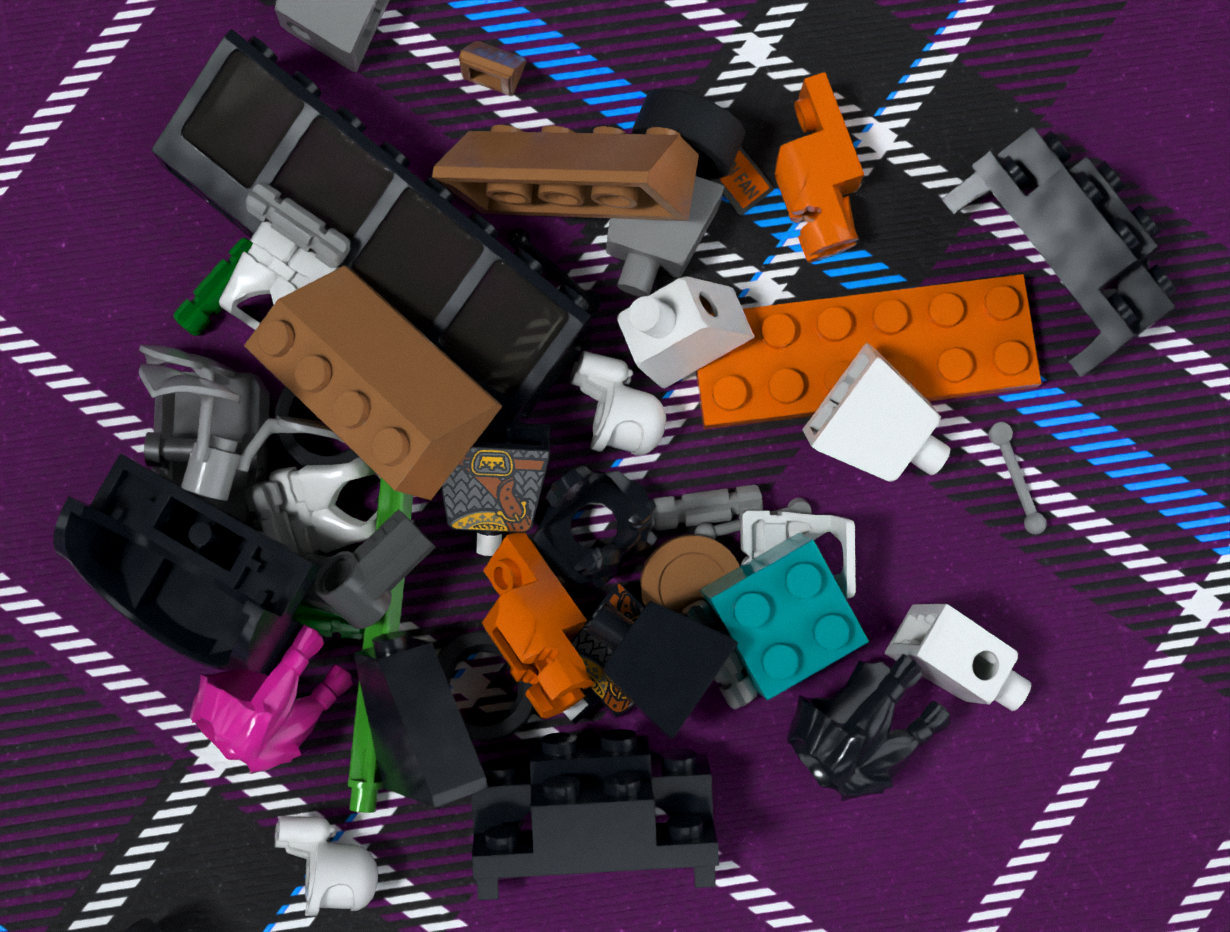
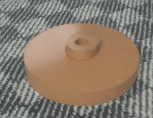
[640,534,740,626]

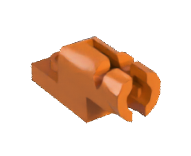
[774,72,864,263]
[482,533,594,718]

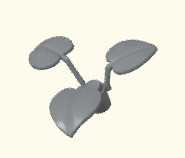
[139,344,346,501]

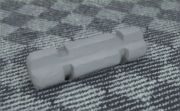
[245,182,351,268]
[245,480,299,554]
[653,485,763,531]
[679,599,757,709]

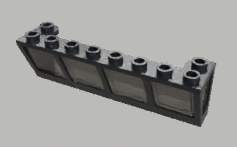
[151,29,591,423]

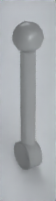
[988,422,1047,535]
[695,498,812,540]

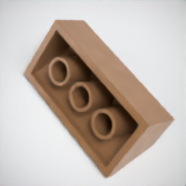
[432,125,699,221]
[244,266,502,500]

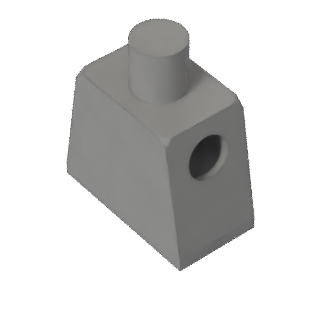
[274,0,390,73]
[606,176,724,297]

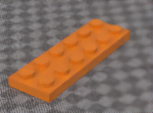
[696,274,1042,430]

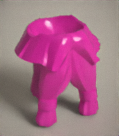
[190,624,353,774]

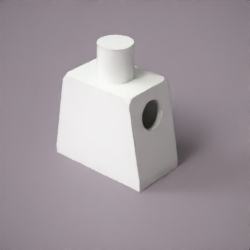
[617,276,755,389]
[802,342,950,482]
[884,604,1031,711]

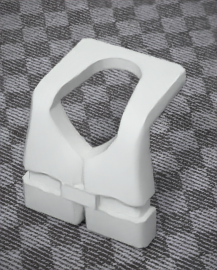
[219,220,339,330]
[269,457,381,556]
[740,510,856,598]

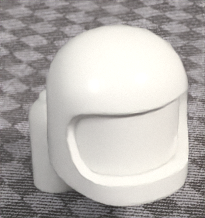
[570,351,666,456]
[275,816,378,916]

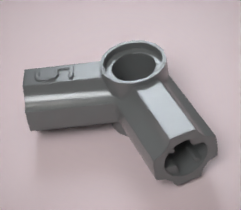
[299,509,436,629]

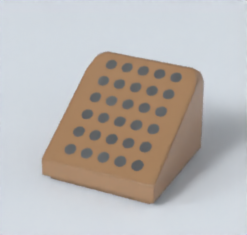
[459,41,526,96]

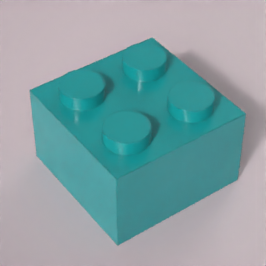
[700,533,869,701]

